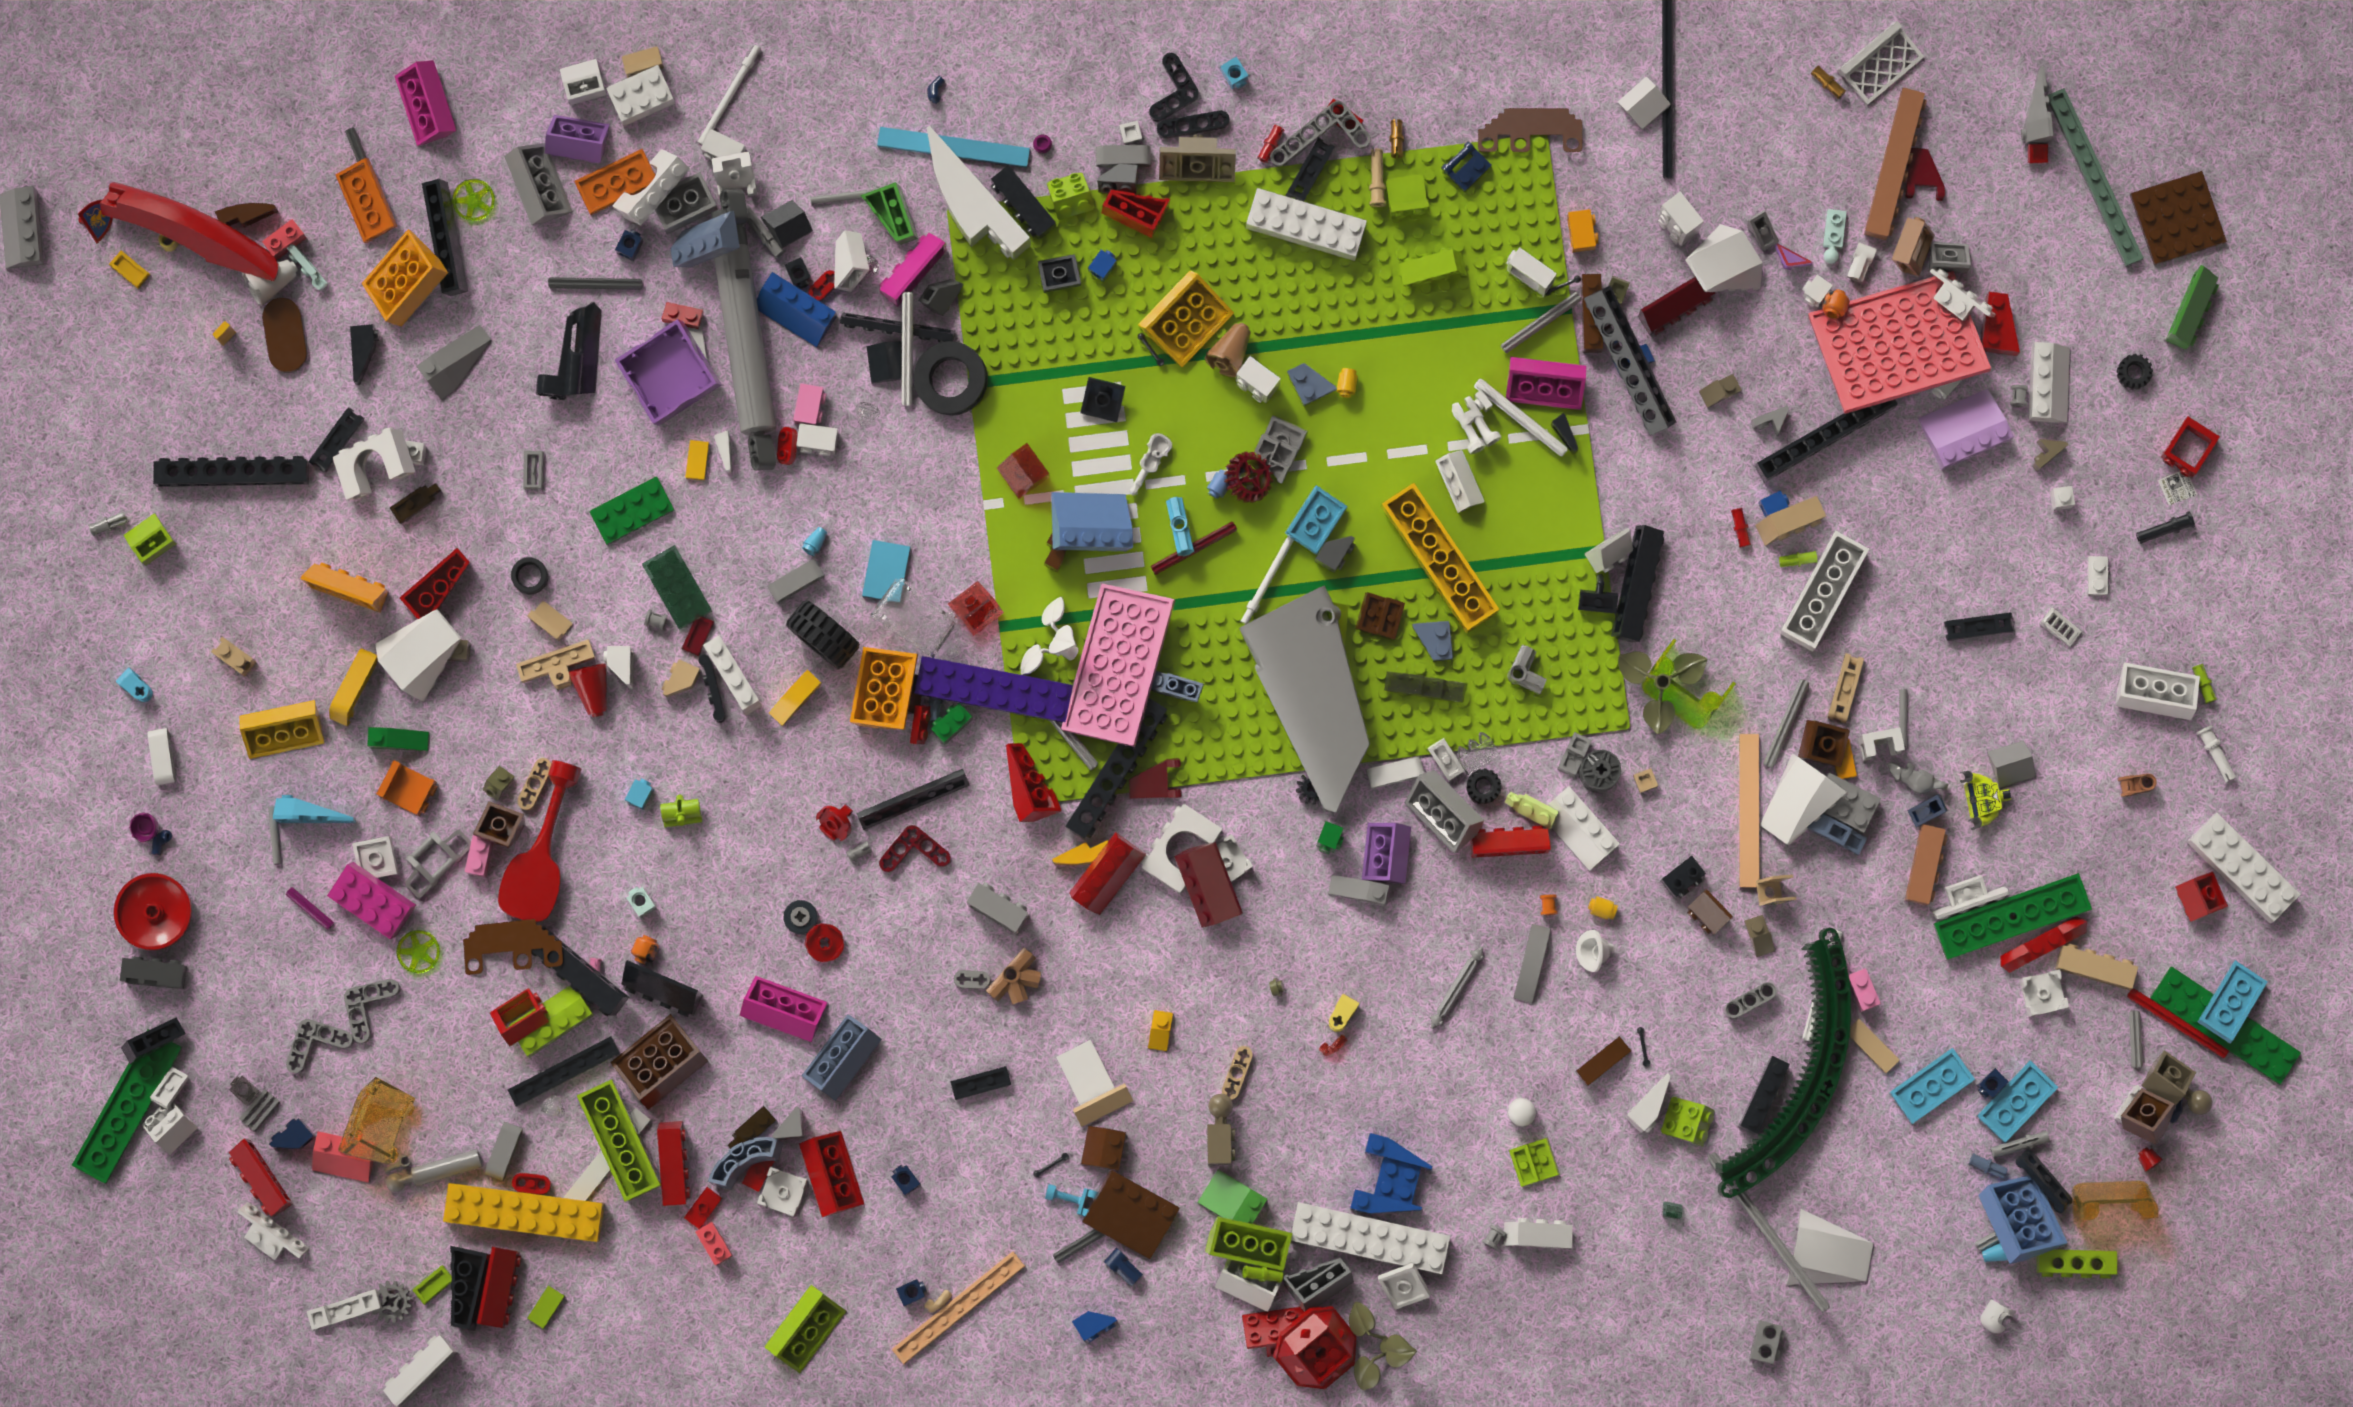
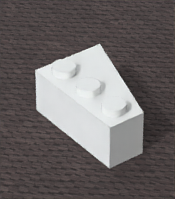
[1503,1218,1573,1249]

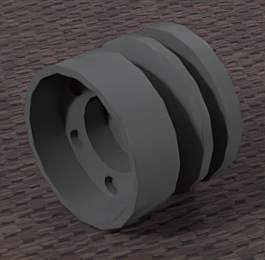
[1579,749,1621,793]

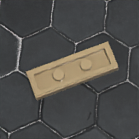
[1850,1019,1900,1074]
[1073,1083,1133,1127]

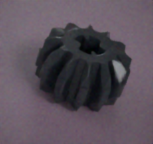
[1296,775,1321,805]

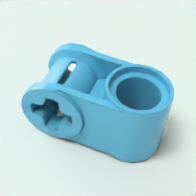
[116,667,153,702]

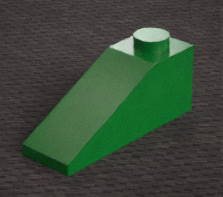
[367,727,429,751]

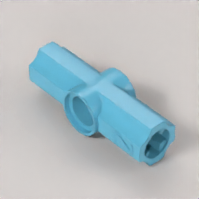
[1166,497,1194,556]

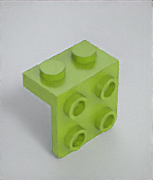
[1047,172,1095,220]
[1386,175,1429,218]
[1661,1097,1715,1147]

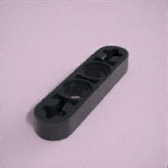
[1157,110,1229,139]

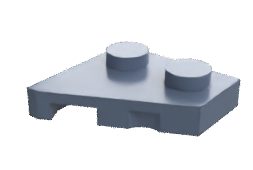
[1287,363,1337,406]
[1412,621,1453,661]

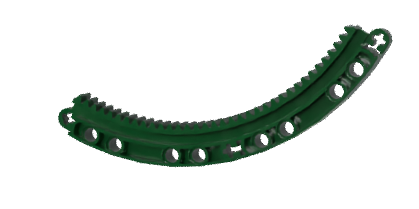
[1715,928,1851,1198]

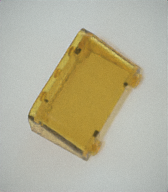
[338,1077,415,1165]
[2072,1181,2159,1222]

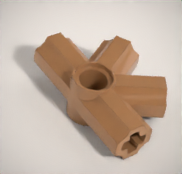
[986,947,1041,1005]

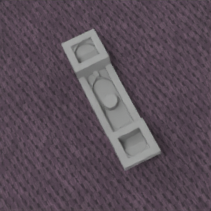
[1513,924,1551,1003]

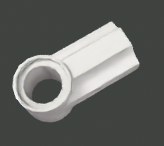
[1847,242,1877,283]

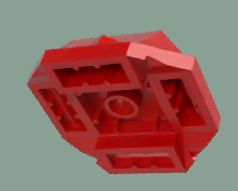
[1273,1306,1357,1389]

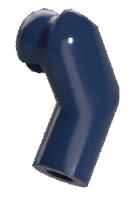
[927,75,945,104]
[151,830,172,855]
[2170,1098,2183,1124]

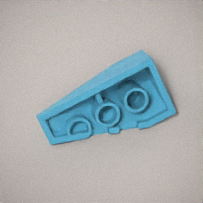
[273,795,356,823]

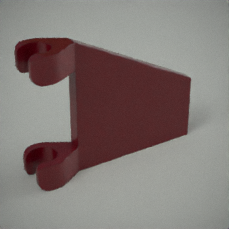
[1906,148,1945,201]
[1129,758,1182,799]

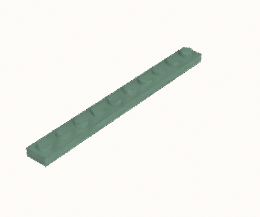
[2047,88,2144,267]

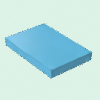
[1285,485,1347,555]
[862,540,911,603]

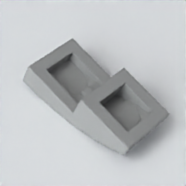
[1557,732,1592,777]

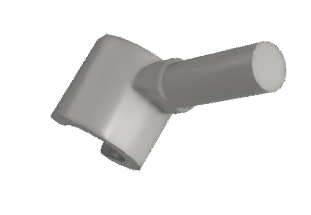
[384,1155,411,1174]

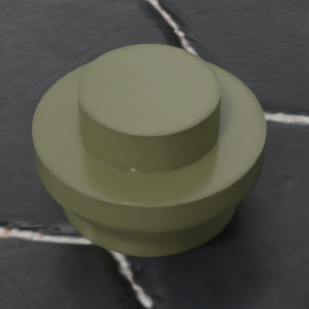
[1269,978,1285,997]

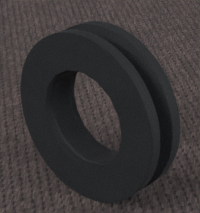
[914,341,988,416]

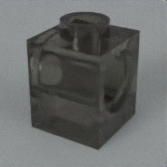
[229,1075,261,1106]

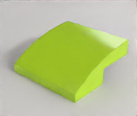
[1509,1138,1560,1187]

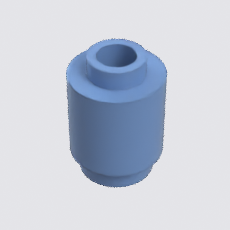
[1207,469,1229,499]

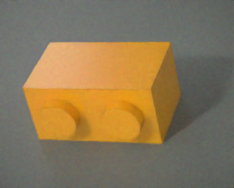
[1567,209,1599,253]

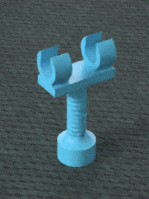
[1045,1184,1098,1216]

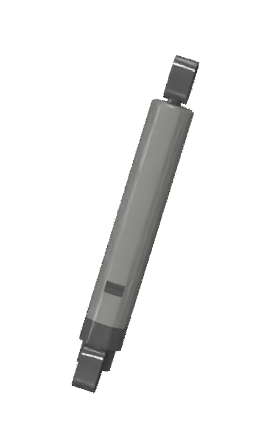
[711,189,776,471]

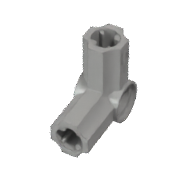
[1507,645,1547,694]

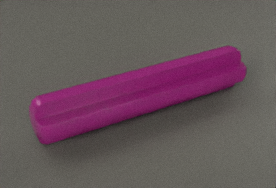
[286,887,334,930]

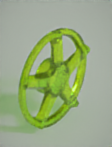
[452,179,495,221]
[396,930,440,973]

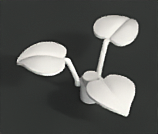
[1021,597,1078,676]

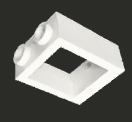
[1506,247,1557,297]

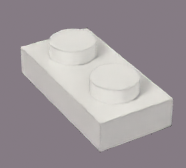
[2088,556,2108,595]
[1428,738,1465,781]
[150,1067,189,1109]

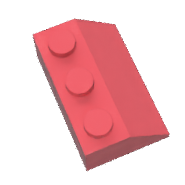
[312,1131,377,1183]

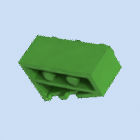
[861,182,918,245]

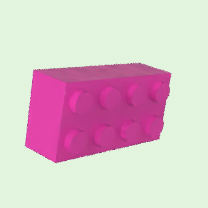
[327,862,416,939]

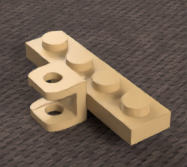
[516,639,595,690]

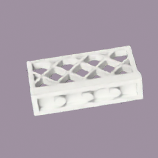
[1837,21,1924,105]

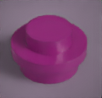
[1033,134,1052,154]

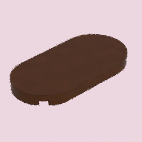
[262,298,307,373]

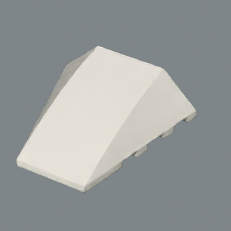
[1685,224,1763,292]
[375,609,461,702]
[1760,754,1848,846]
[1786,1209,1873,1285]

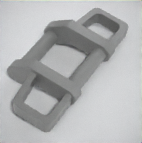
[405,830,471,898]

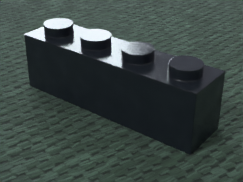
[990,165,1056,240]
[1738,1056,1790,1135]

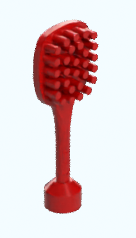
[498,760,582,922]

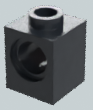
[784,257,812,289]

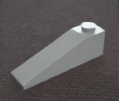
[2021,66,2053,146]
[416,325,491,400]

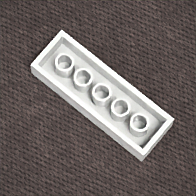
[1246,188,1367,261]
[1779,531,1869,652]
[2187,813,2301,923]

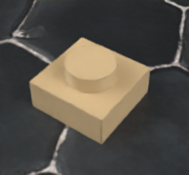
[1633,768,1658,793]

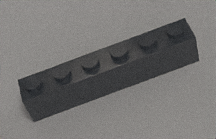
[422,179,468,296]
[1611,525,1664,642]
[531,926,630,1016]

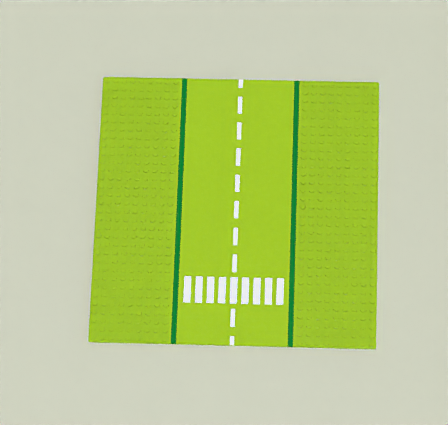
[947,135,1630,802]

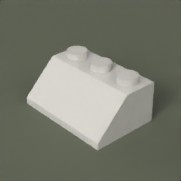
[1215,1259,1286,1312]

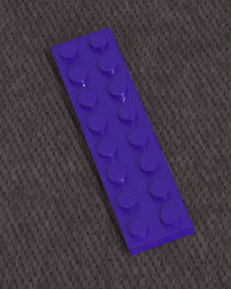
[914,656,1073,723]

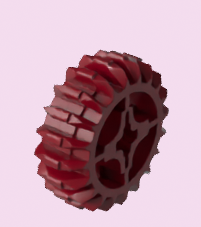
[1224,451,1274,503]

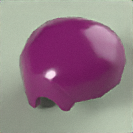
[129,812,159,842]

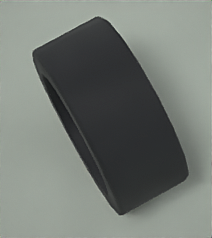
[511,557,548,595]

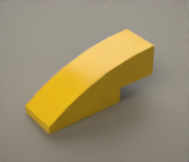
[769,669,822,726]
[1052,840,1108,866]

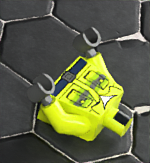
[1960,771,2011,830]

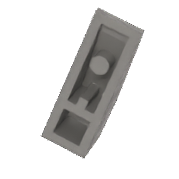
[1328,875,1389,906]

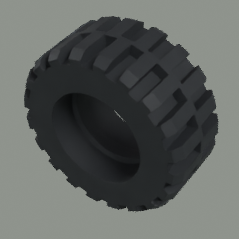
[786,600,860,669]

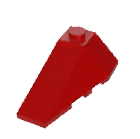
[1006,743,1062,822]

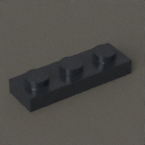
[950,1066,1011,1100]

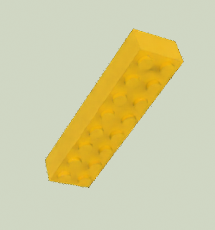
[1381,483,1499,633]
[443,1183,605,1242]

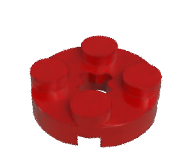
[805,923,844,962]

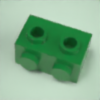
[931,703,973,745]
[1316,821,1344,855]

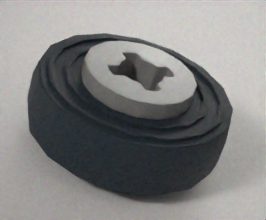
[783,900,818,935]

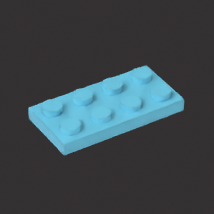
[2198,960,2268,1043]
[1889,1048,1975,1124]
[1977,1060,2058,1143]

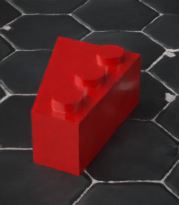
[1980,291,2020,356]

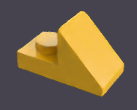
[1148,1010,1173,1051]

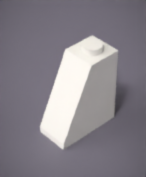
[834,230,869,292]

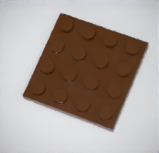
[2130,171,2227,265]

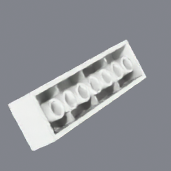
[1291,1202,1450,1275]

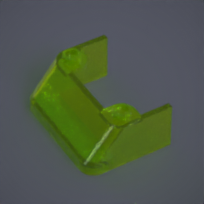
[1641,639,1736,730]

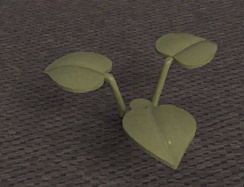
[1618,651,1708,734]
[1349,1301,1417,1391]

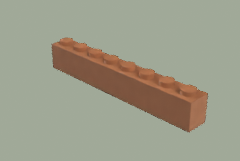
[1864,87,1927,240]

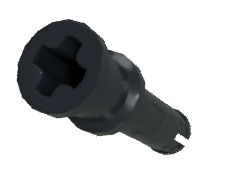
[2136,511,2195,544]

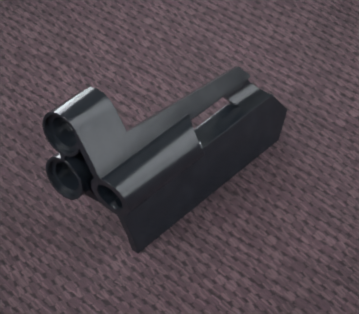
[536,302,602,400]

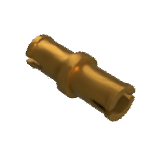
[1811,65,1846,99]
[1389,119,1404,158]

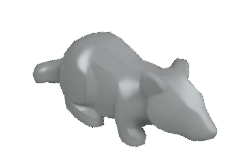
[1887,762,1949,794]

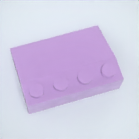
[1918,389,2014,470]

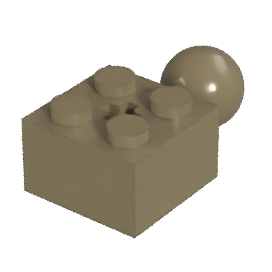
[2141,1050,2213,1115]
[1207,1094,1235,1165]

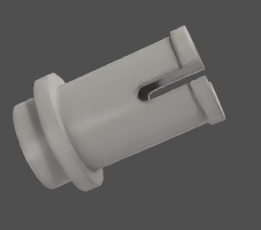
[846,841,872,862]

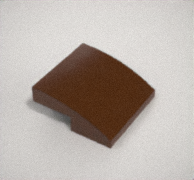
[1355,592,1405,640]

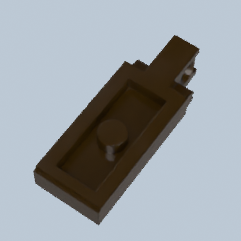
[390,483,442,524]
[727,1106,777,1149]

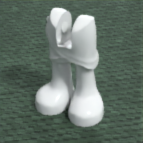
[1452,396,1502,455]

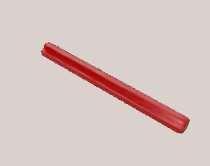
[2127,988,2229,1058]

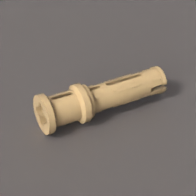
[1369,148,1386,207]

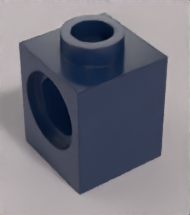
[615,230,644,262]
[1977,1068,2009,1099]
[891,1165,921,1196]
[896,1279,927,1307]

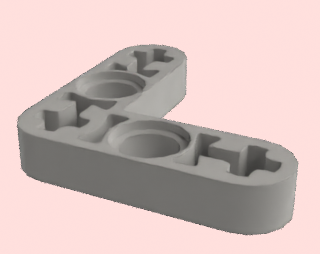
[344,979,400,1043]
[286,1019,354,1074]

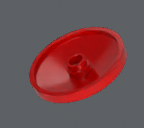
[114,873,192,951]

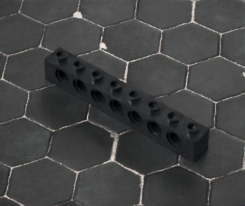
[1584,285,1677,435]
[1755,399,1898,483]
[153,456,309,487]
[1065,698,1168,840]

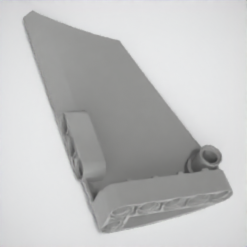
[1239,585,1370,812]

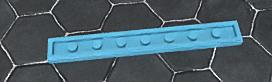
[877,127,1030,168]

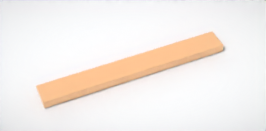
[1739,734,1759,888]
[892,1252,1025,1364]

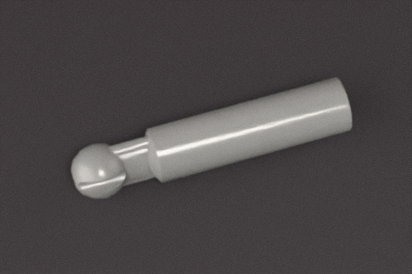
[386,1149,483,1192]

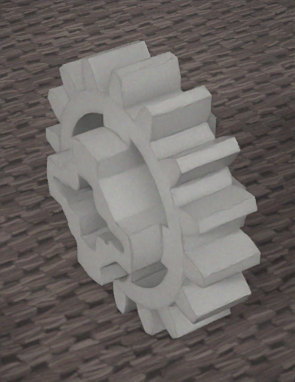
[372,1281,413,1323]

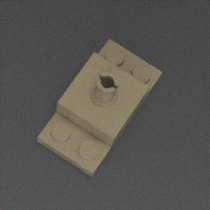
[1159,134,1236,182]

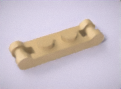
[1827,653,1864,724]

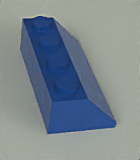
[757,272,837,347]

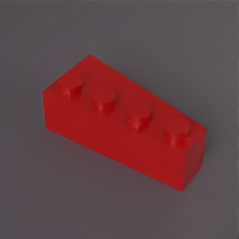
[399,548,471,619]
[657,1121,691,1206]

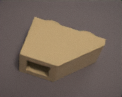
[661,659,701,698]

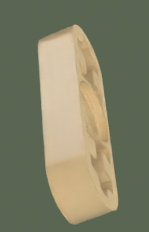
[518,758,551,810]
[1222,1046,1253,1100]

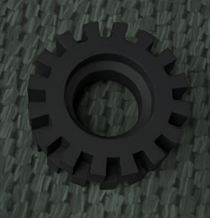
[2117,354,2153,390]
[1466,768,1502,804]

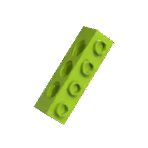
[2036,1249,2117,1279]

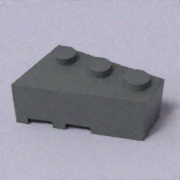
[120,956,187,989]
[1283,1258,1354,1312]

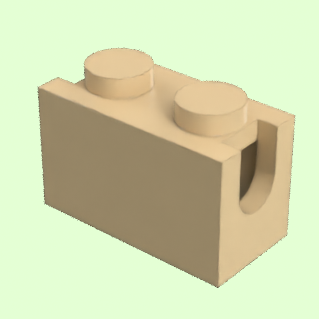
[211,637,256,677]

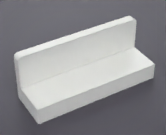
[1435,450,1484,513]

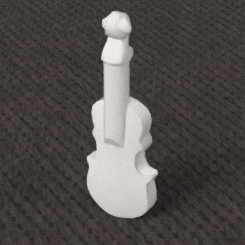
[1129,433,1172,496]

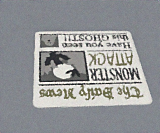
[2158,472,2197,505]

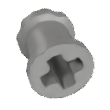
[2010,385,2028,407]
[644,609,668,631]
[1482,1225,1506,1250]

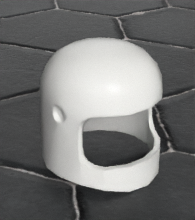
[1508,1098,1536,1127]
[1980,1299,2017,1334]

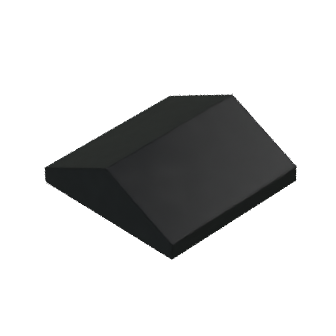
[761,200,813,249]
[1038,254,1081,293]
[866,341,902,384]
[1080,377,1126,422]

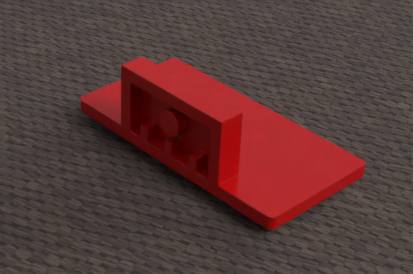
[1242,1306,1319,1357]

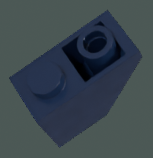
[269,1118,316,1149]

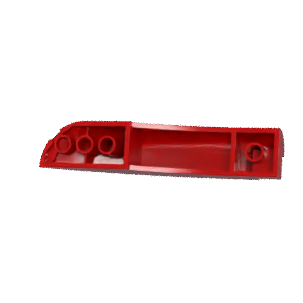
[100,182,278,281]

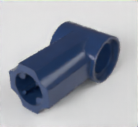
[1103,1247,1143,1287]

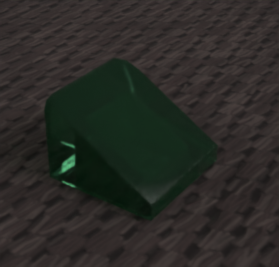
[1661,1201,1682,1219]

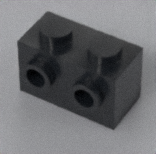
[1660,856,1706,899]

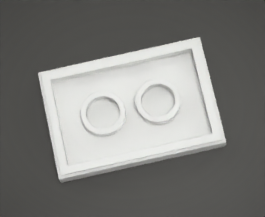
[1056,1040,1115,1105]

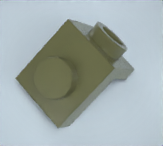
[1608,276,1630,306]
[483,765,515,800]

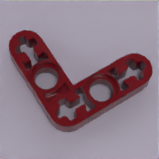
[879,825,951,873]

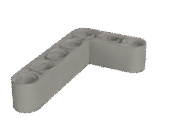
[1270,101,1371,167]

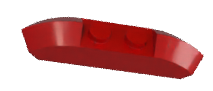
[2000,916,2088,973]

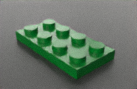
[589,476,675,545]

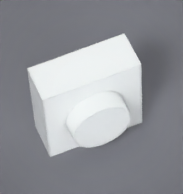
[1119,121,1142,145]
[1474,390,1493,412]

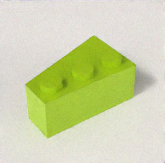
[1399,247,1467,288]

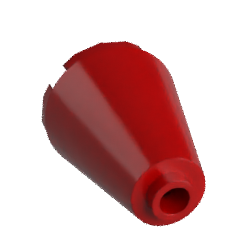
[569,663,607,718]

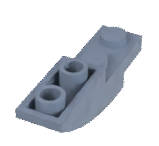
[1151,671,1204,703]
[1807,814,1867,855]

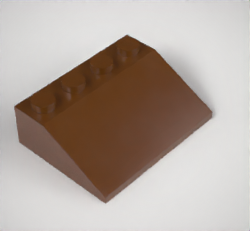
[610,1014,708,1110]
[1082,1170,1180,1259]

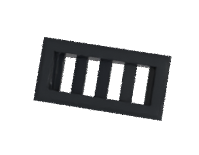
[1551,413,1578,454]

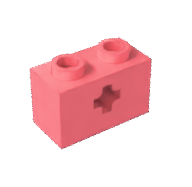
[262,219,307,260]
[695,1222,733,1266]

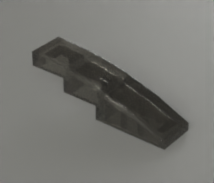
[1384,671,1466,703]

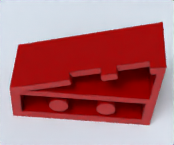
[1101,190,1170,238]

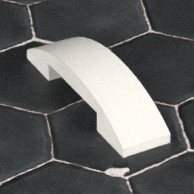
[307,1289,382,1330]

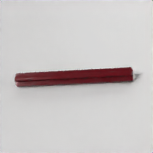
[1151,522,1237,575]

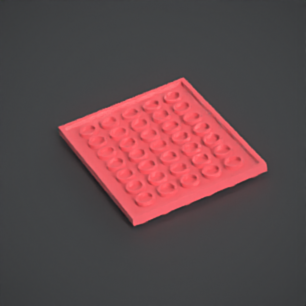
[1808,271,1991,414]

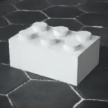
[606,65,675,127]
[1657,192,1704,246]

